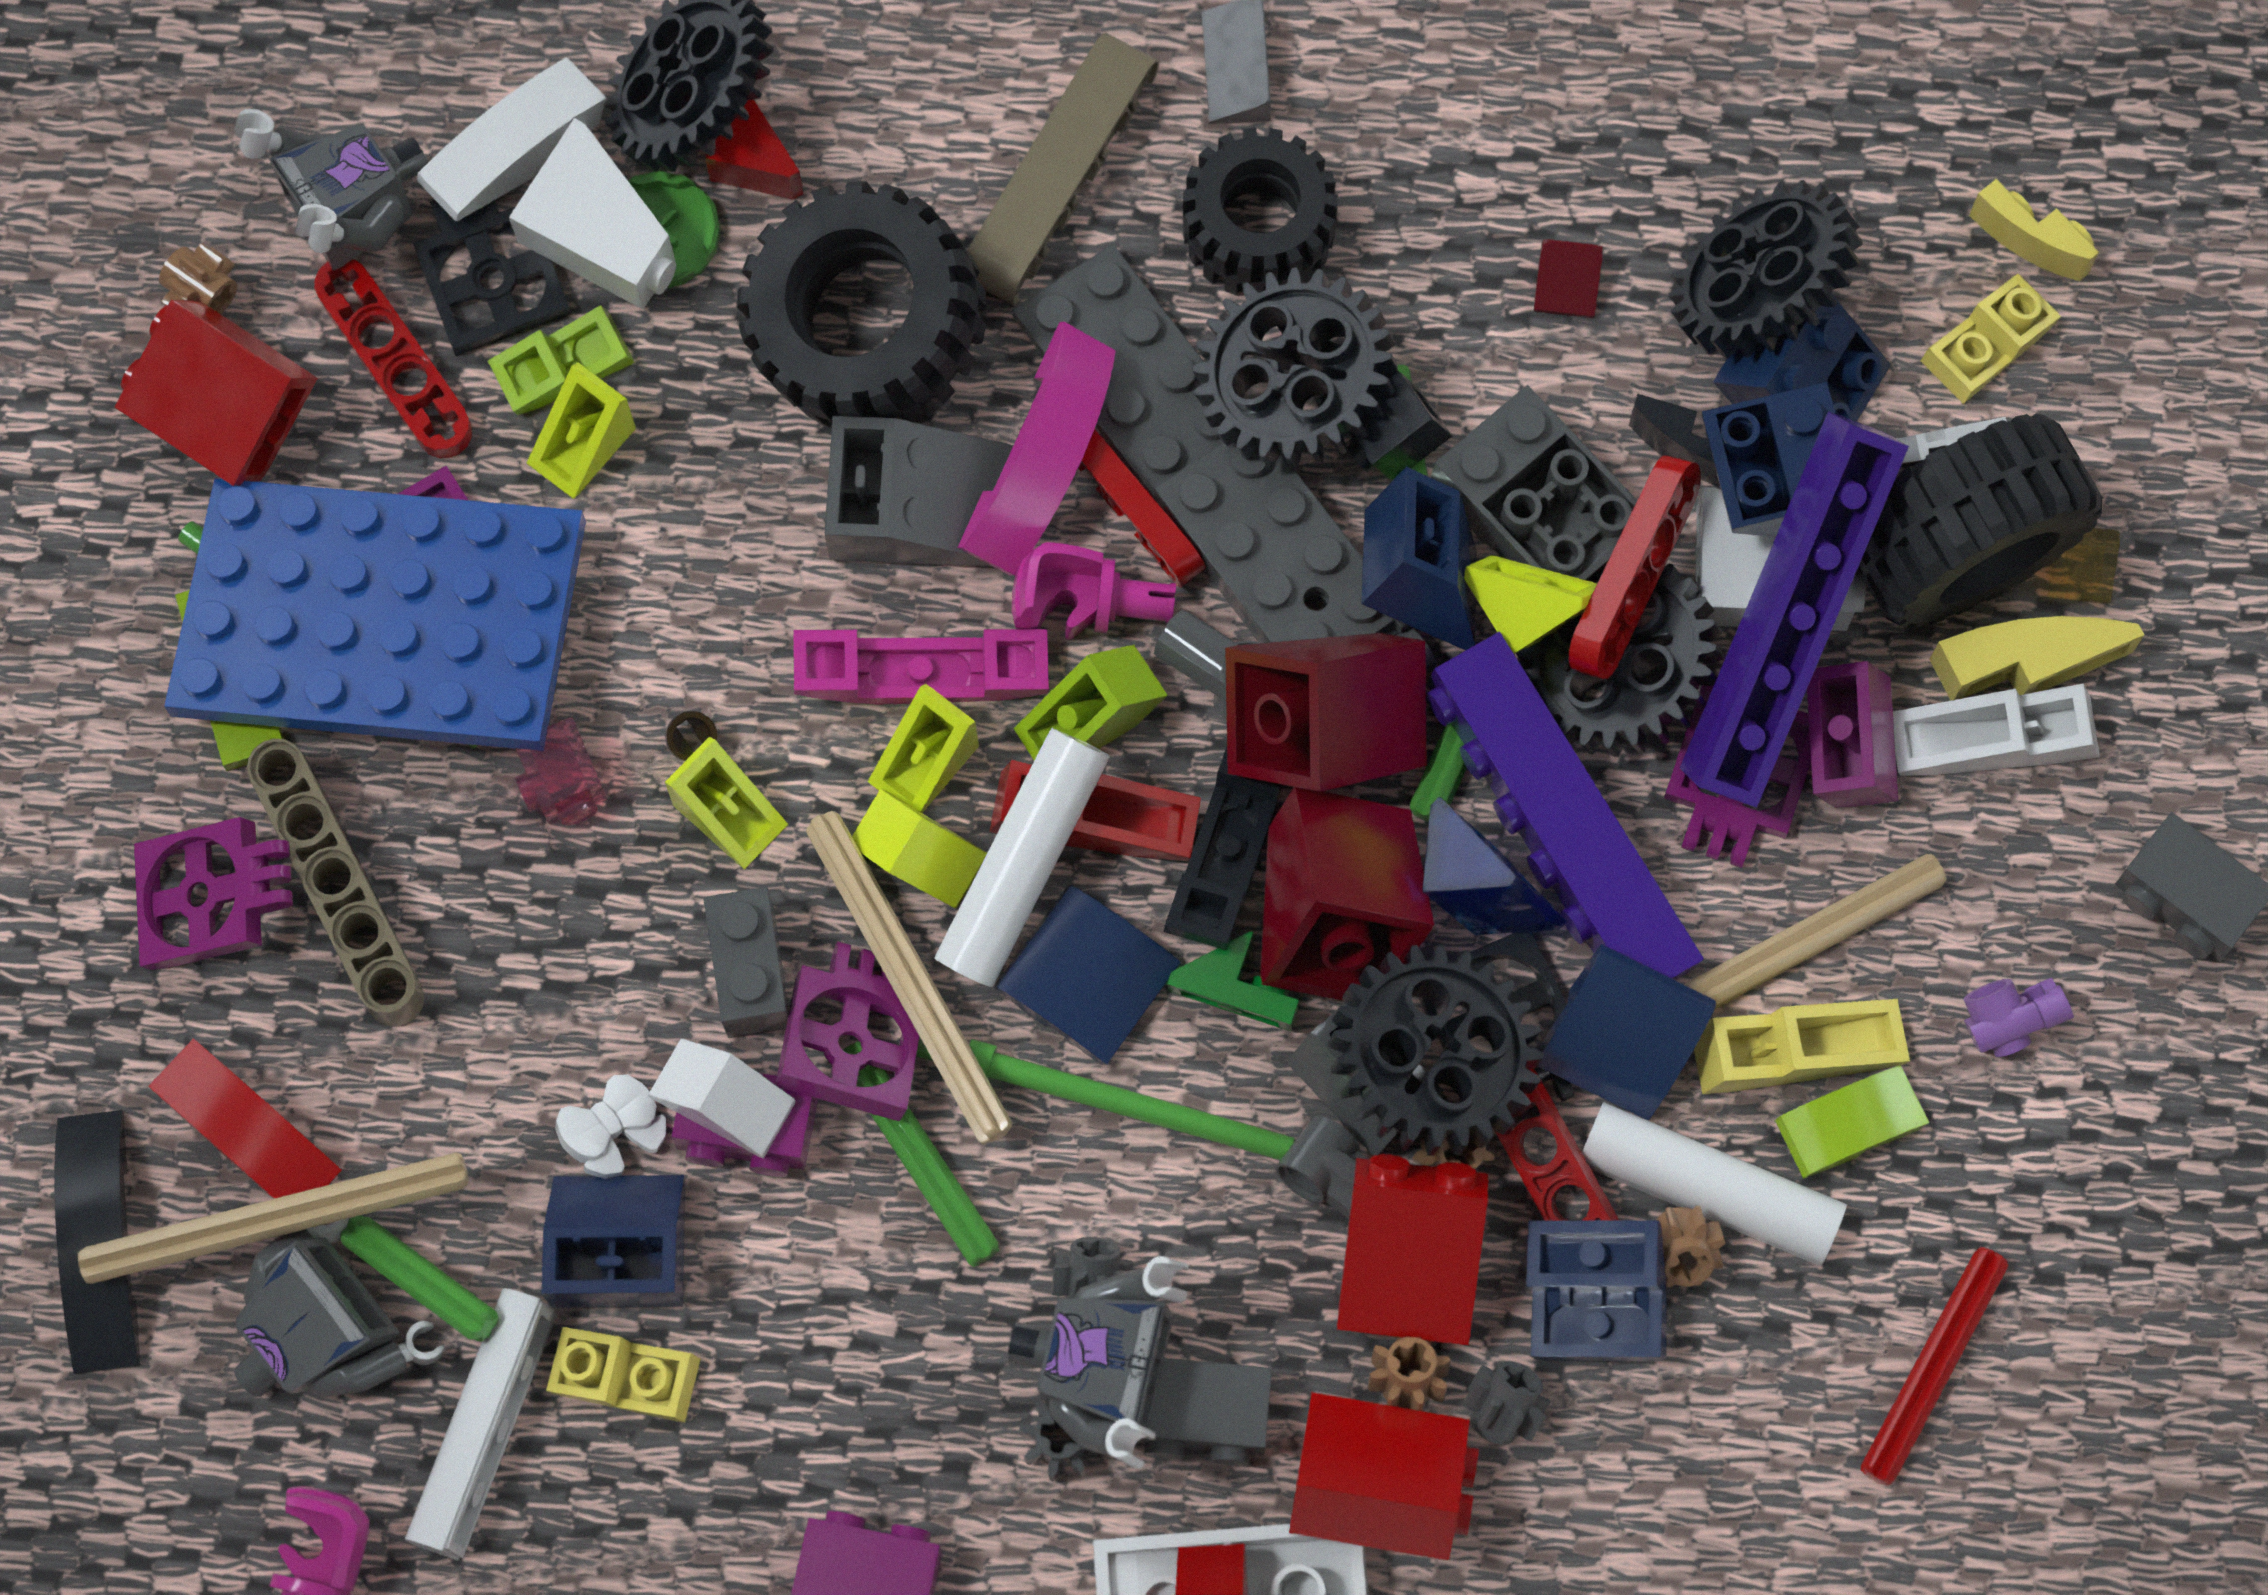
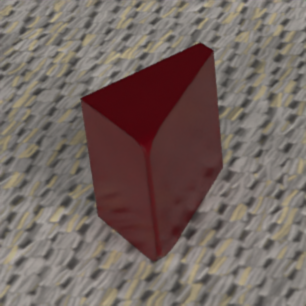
[1533,239,1604,319]

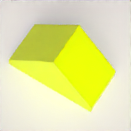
[527,363,636,499]
[1464,555,1597,654]
[867,684,979,813]
[665,737,788,870]
[852,789,987,909]

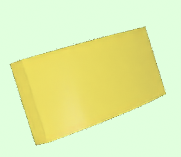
[1969,179,2099,281]
[1921,274,2061,404]
[546,1327,701,1423]

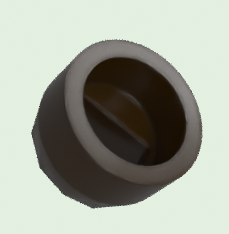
[665,711,717,761]

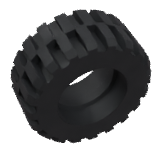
[737,181,987,425]
[1858,413,2103,628]

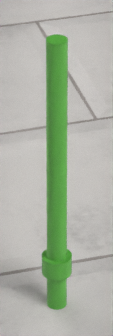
[916,1036,1295,1160]

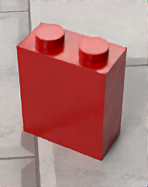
[114,300,318,486]
[1337,1154,1488,1346]
[1289,1392,1479,1561]

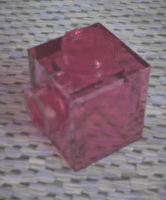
[515,717,608,826]

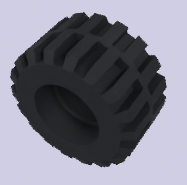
[1183,127,1338,296]

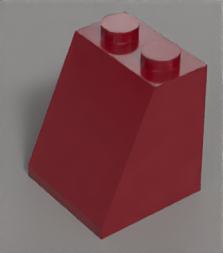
[1225,633,1427,792]
[1260,787,1434,1001]

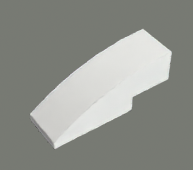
[416,57,606,222]
[1893,683,2100,776]

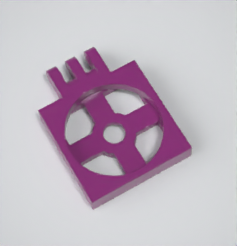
[1664,685,1811,868]
[134,817,293,970]
[775,941,919,1122]

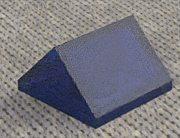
[1422,796,1567,935]

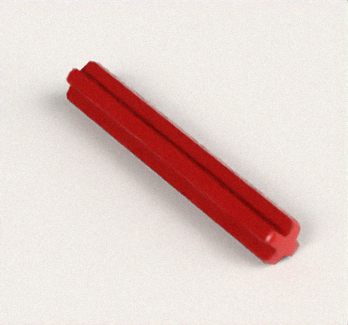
[1861,1247,2008,1486]

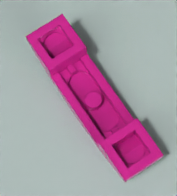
[957,322,1116,575]
[793,629,1049,705]

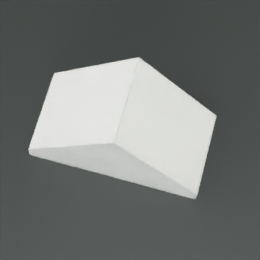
[648,1039,796,1159]

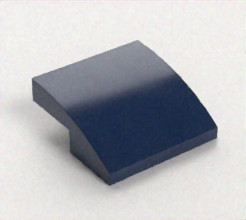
[994,885,1181,1065]
[1537,944,1716,1121]
[1526,1220,1667,1361]

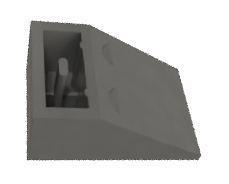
[1431,385,1637,580]
[824,416,1013,567]

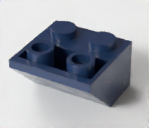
[1713,293,1891,422]
[1702,382,1836,537]
[1361,467,1477,651]
[541,1175,686,1308]

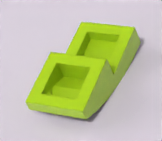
[488,305,635,415]
[1775,1065,1930,1179]

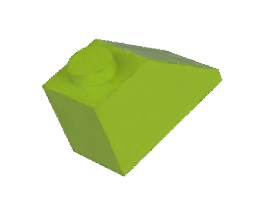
[1013,645,1168,761]

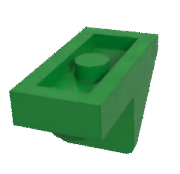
[1167,931,1299,1032]

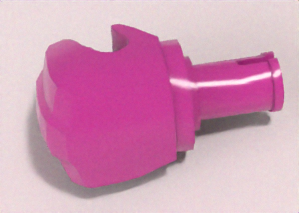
[1011,542,1176,640]
[269,1486,369,1595]

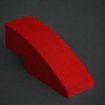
[989,760,1201,861]
[148,1038,342,1199]

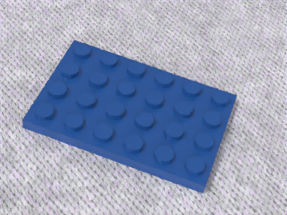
[164,478,586,751]

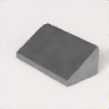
[1202,0,1271,124]

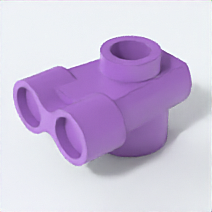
[1963,978,2074,1057]

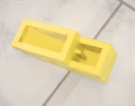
[1929,616,2144,701]
[1694,999,1910,1094]

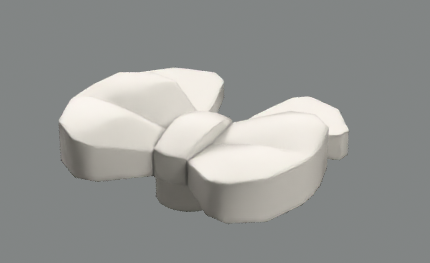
[555,1074,666,1179]

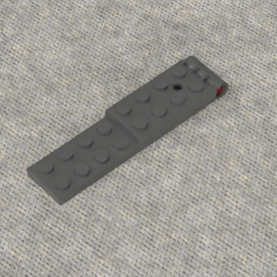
[1012,244,1437,675]

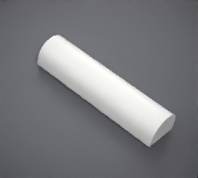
[934,728,1110,987]
[1582,1102,1847,1266]
[405,1288,557,1561]

